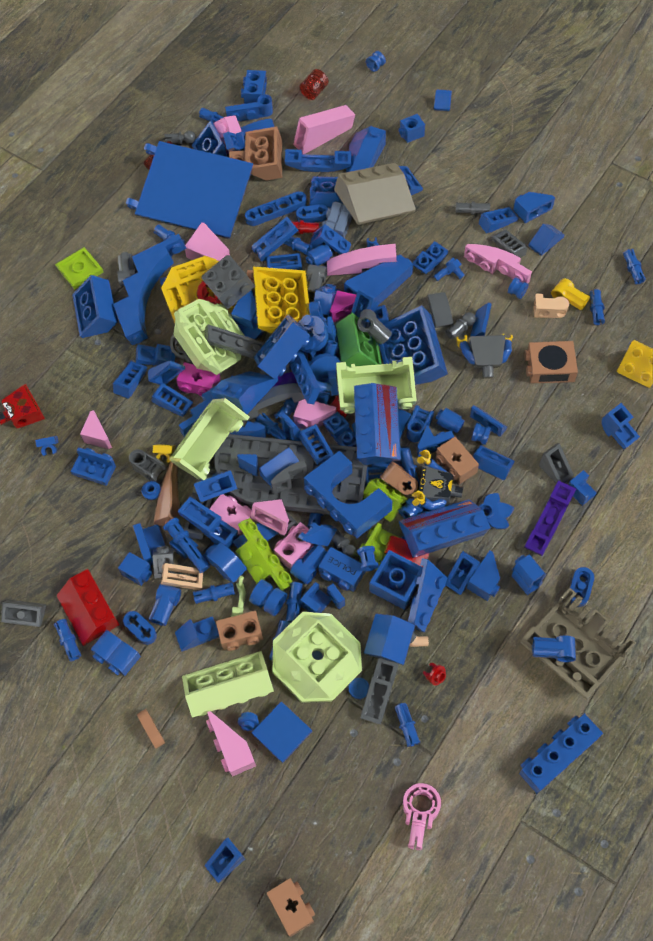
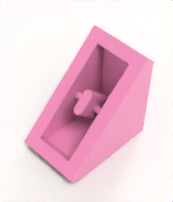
[80,410,112,449]
[251,499,289,536]

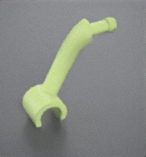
[231,575,246,617]

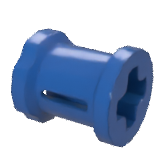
[357,546,379,571]

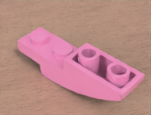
[464,244,532,283]

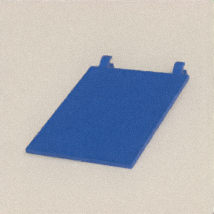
[126,141,254,238]

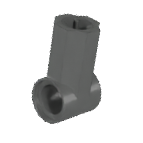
[117,252,136,287]
[307,264,327,299]
[357,309,392,345]

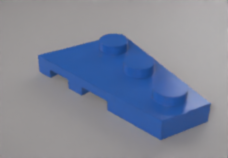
[408,558,448,632]

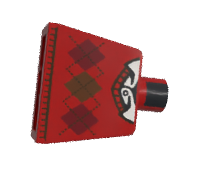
[0,384,45,428]

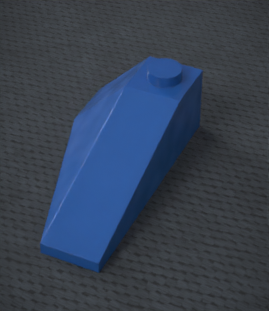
[346,126,386,172]

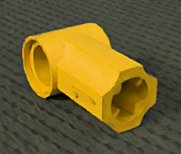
[551,278,590,310]

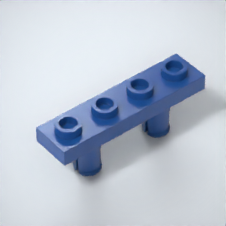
[289,349,332,405]

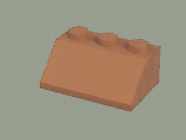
[245,126,282,180]

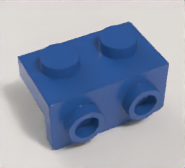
[71,447,116,486]

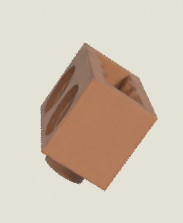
[216,611,263,651]

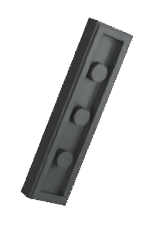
[205,324,264,359]

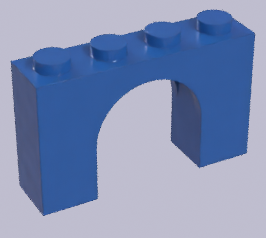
[304,451,392,538]

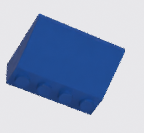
[379,305,448,385]

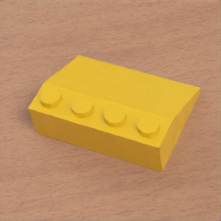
[253,267,310,334]

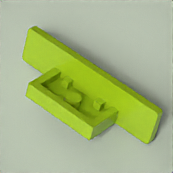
[235,518,293,590]

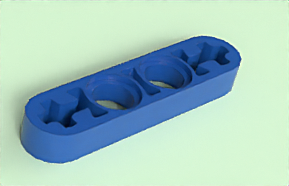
[245,191,307,226]

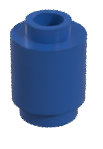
[306,244,333,266]
[435,408,465,433]

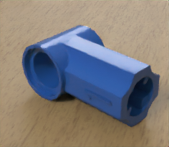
[290,544,327,585]
[149,584,181,626]
[532,636,576,662]

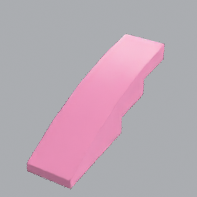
[327,244,397,276]

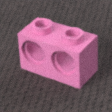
[274,522,314,570]

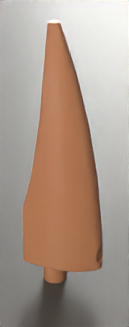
[154,462,180,532]

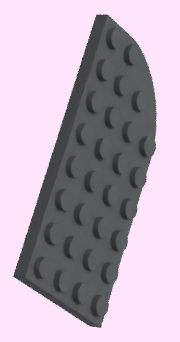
[215,434,368,515]

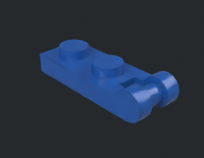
[251,217,299,261]

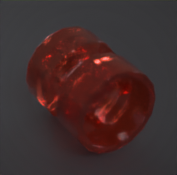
[299,69,329,100]

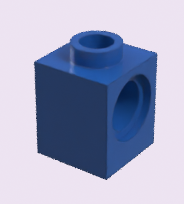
[399,114,425,143]
[118,552,152,586]

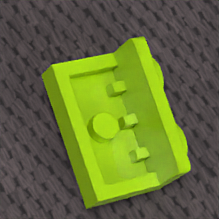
[363,478,408,522]

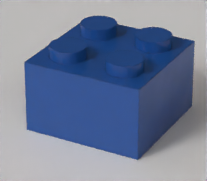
[369,550,423,610]

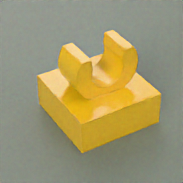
[153,444,176,463]

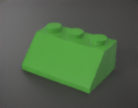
[336,313,382,368]

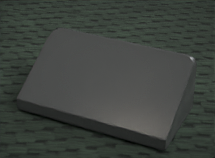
[1,600,46,627]

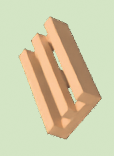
[161,563,203,590]

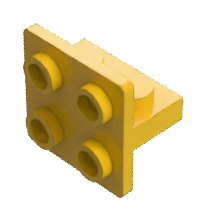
[617,340,653,388]

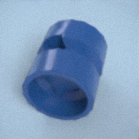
[249,580,287,616]

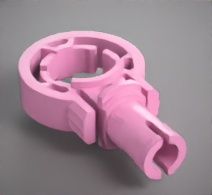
[403,783,441,850]

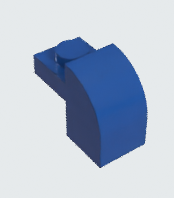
[602,403,640,450]
[203,543,247,583]

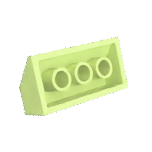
[182,651,274,717]

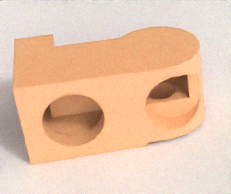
[534,294,569,318]

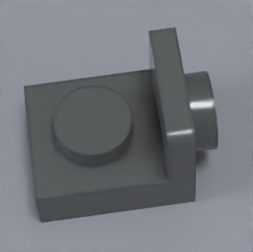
[153,546,175,578]

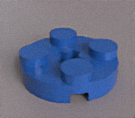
[298,315,329,353]

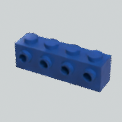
[519,713,603,794]

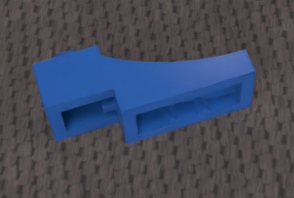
[178,497,239,549]

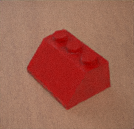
[56,569,119,646]

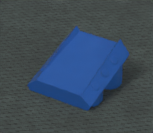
[310,176,343,208]

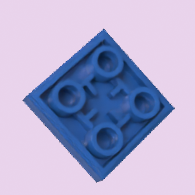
[252,702,312,763]

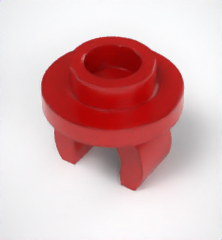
[423,663,446,686]

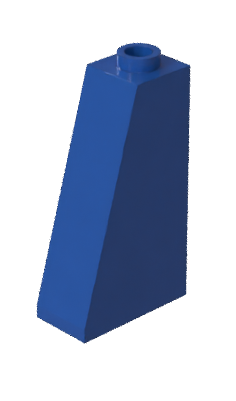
[344,254,413,304]

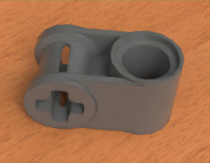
[129,449,167,482]

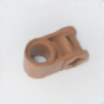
[381,461,419,495]

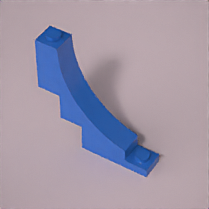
[113,234,187,346]

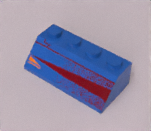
[354,383,401,465]
[399,499,491,558]

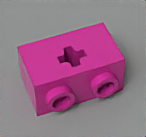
[177,362,221,397]

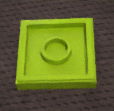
[55,247,104,290]

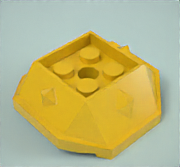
[161,256,237,323]

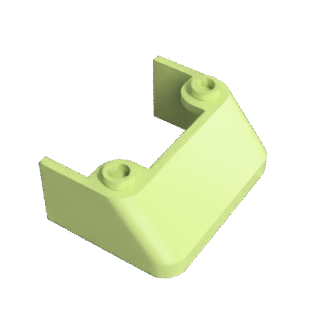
[169,398,250,480]

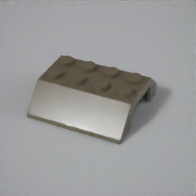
[520,588,636,700]

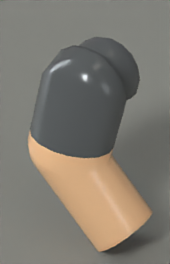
[410,632,429,647]

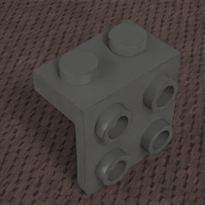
[202,255,255,309]

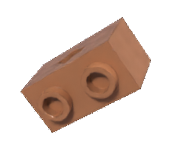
[436,437,479,485]
[267,878,315,937]

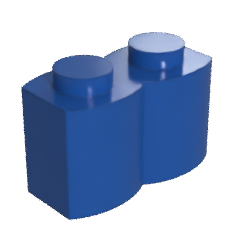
[511,554,546,595]
[91,630,141,676]

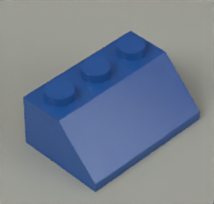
[72,275,117,338]
[254,314,310,379]

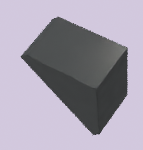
[539,443,574,484]

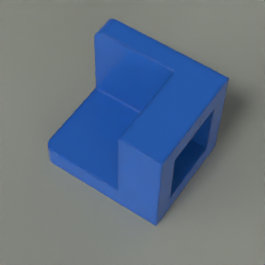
[568,470,596,506]
[300,582,331,613]

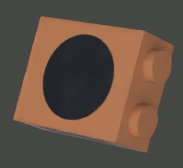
[524,341,578,383]

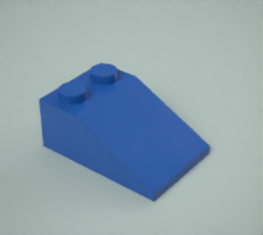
[211,371,278,414]

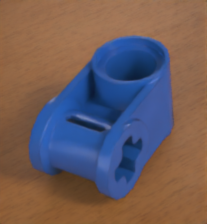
[406,405,434,443]

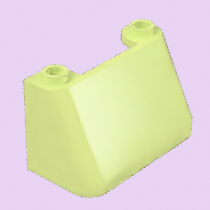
[336,357,417,414]

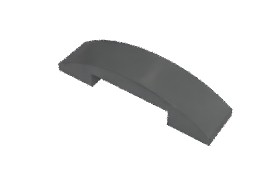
[242,383,305,422]

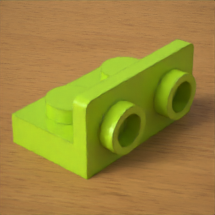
[359,523,398,570]

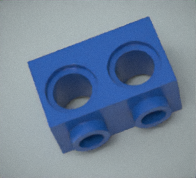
[241,70,267,104]

